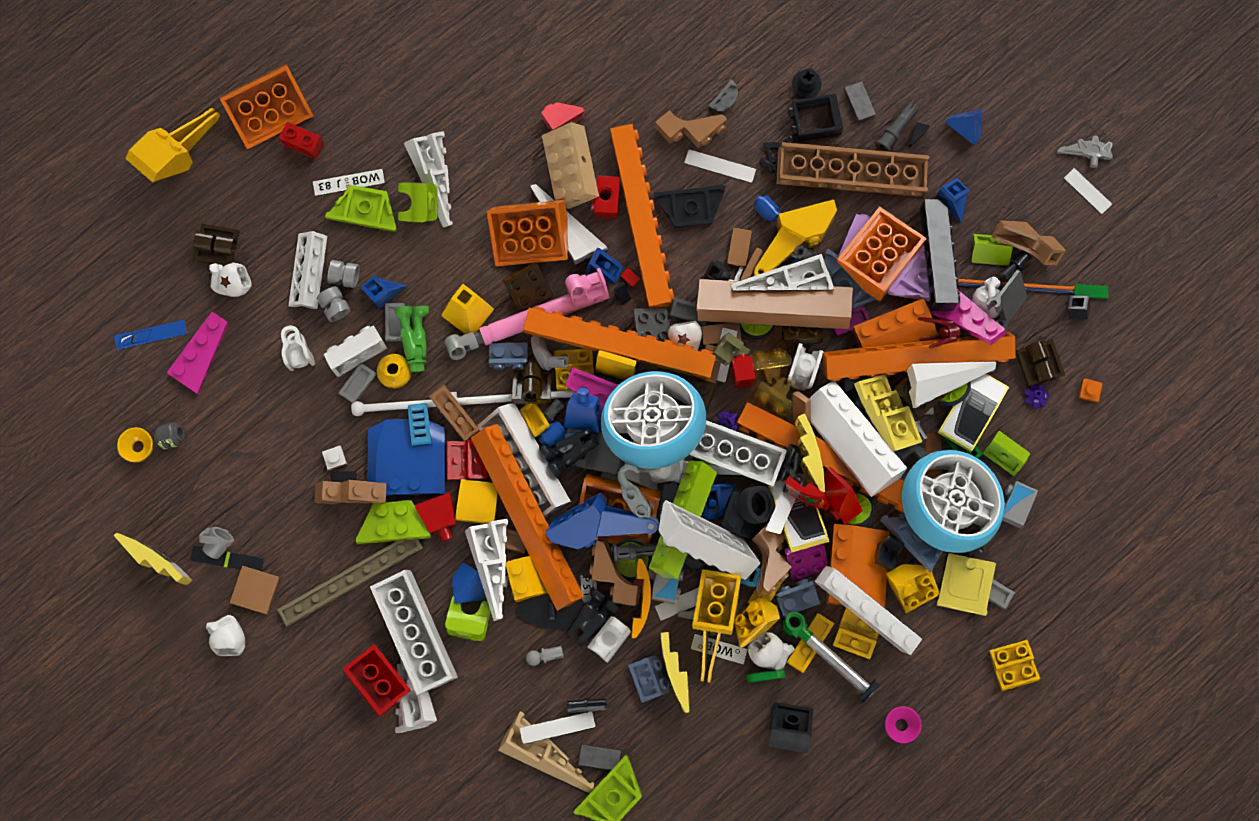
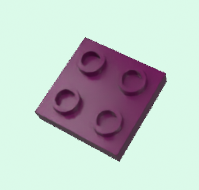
[784,543,829,582]

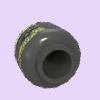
[154,422,185,449]

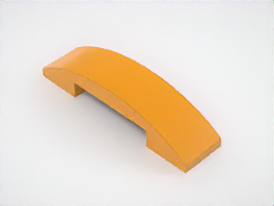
[631,558,651,638]

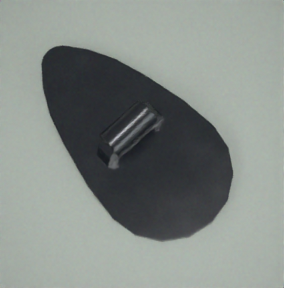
[516,594,584,630]

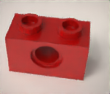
[591,175,620,219]

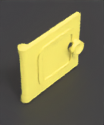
[937,553,996,616]

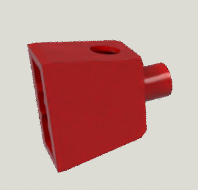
[414,493,457,542]

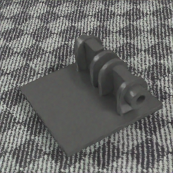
[633,308,670,342]

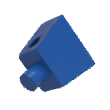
[564,387,602,433]

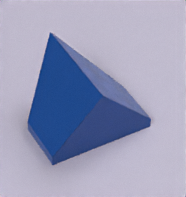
[945,109,982,145]
[936,178,970,224]
[585,248,624,284]
[360,275,408,309]
[703,484,736,520]
[452,562,486,604]

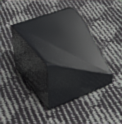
[704,260,733,281]
[1067,296,1091,319]
[843,378,864,396]

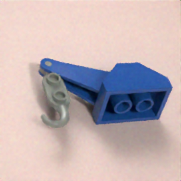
[545,465,659,549]

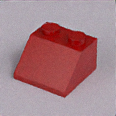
[824,467,863,525]

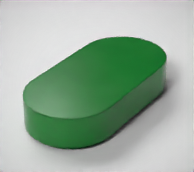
[746,670,786,683]

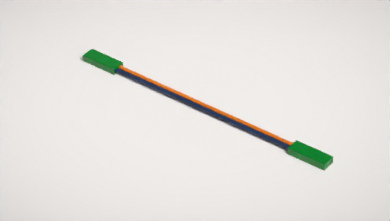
[957,279,1108,299]

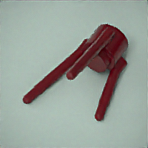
[918,317,960,349]

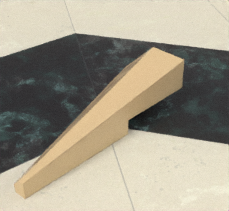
[498,711,595,793]

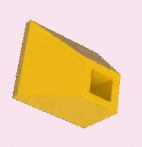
[441,284,494,334]
[886,564,940,613]
[734,596,780,648]

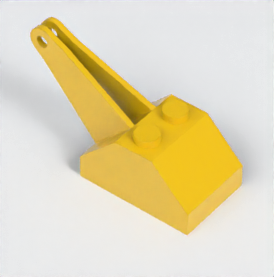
[125,108,220,182]
[754,200,837,276]
[692,569,741,683]

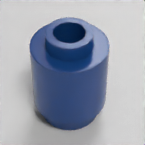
[754,195,781,223]
[538,421,567,448]

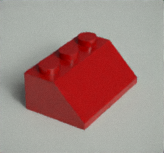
[343,644,411,718]

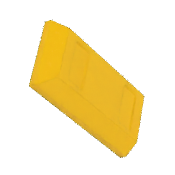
[519,404,550,437]

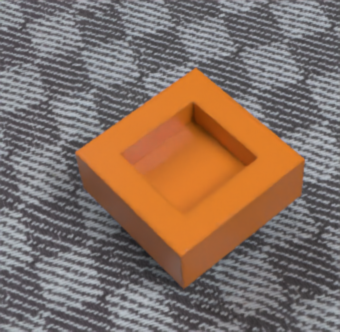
[1078,378,1103,403]

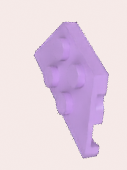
[888,245,930,301]

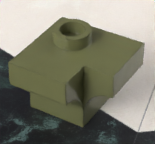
[712,332,750,366]

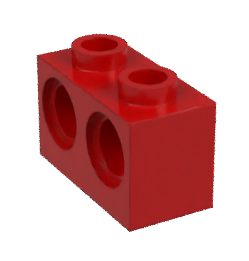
[279,122,324,159]
[731,354,755,389]

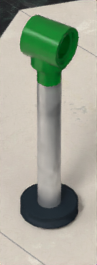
[782,612,881,704]

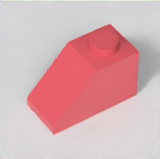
[541,102,585,131]

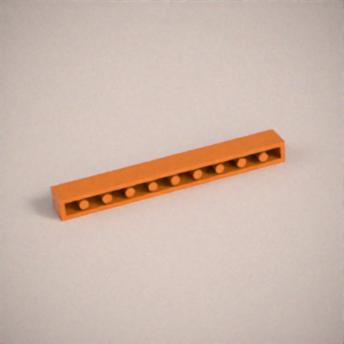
[610,124,674,308]
[523,306,716,380]
[822,332,1015,381]
[737,402,904,513]
[471,424,584,611]

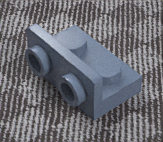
[489,342,528,370]
[775,579,820,617]
[628,655,669,702]

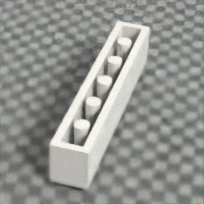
[815,566,922,655]

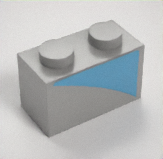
[1002,481,1038,528]
[651,569,684,604]

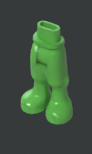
[394,306,429,372]

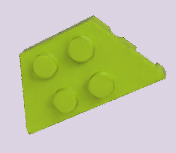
[325,185,397,232]
[356,500,431,544]
[573,755,642,821]

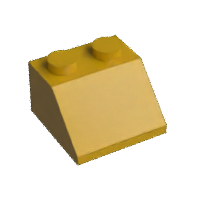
[506,556,548,602]

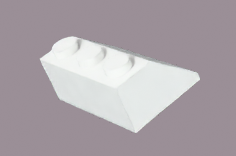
[324,325,387,377]

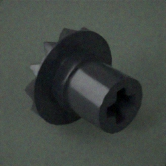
[792,68,822,98]

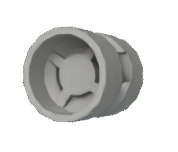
[327,260,360,289]
[316,286,351,322]

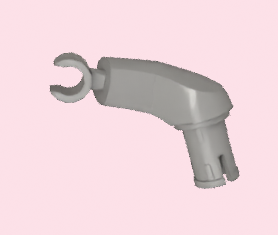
[531,335,569,371]

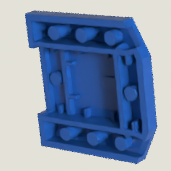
[368,419,445,496]

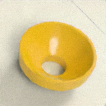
[377,354,412,389]
[117,427,154,463]

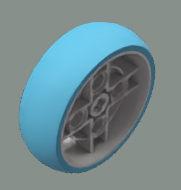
[601,371,706,469]
[902,450,1005,553]

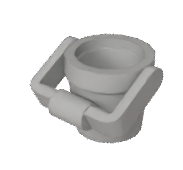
[199,527,234,559]

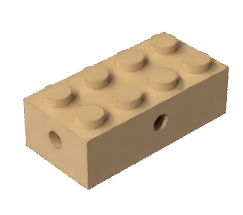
[542,122,599,209]

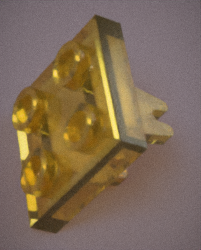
[749,348,792,383]
[755,377,794,417]

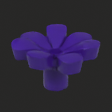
[1024,385,1049,409]
[717,411,739,431]

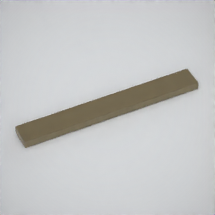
[277,539,424,627]

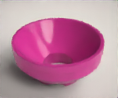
[885,707,921,743]

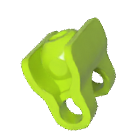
[398,182,438,222]
[445,596,491,641]

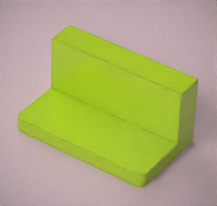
[971,234,1013,266]
[983,431,1030,476]

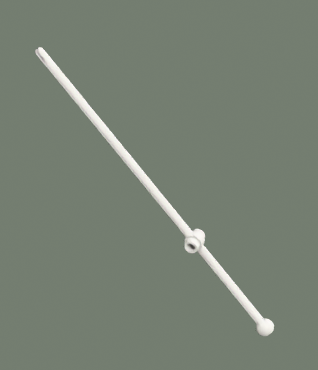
[351,390,575,416]

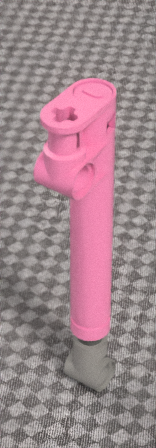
[445,268,610,360]

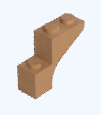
[655,110,727,149]
[991,220,1066,265]
[314,480,386,504]
[752,523,792,598]
[590,540,641,606]

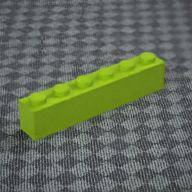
[649,461,717,579]

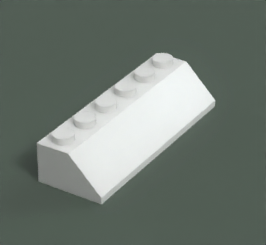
[809,381,907,497]
[477,403,570,518]
[679,420,787,487]
[658,500,760,580]
[370,570,458,695]

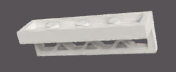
[288,231,327,309]

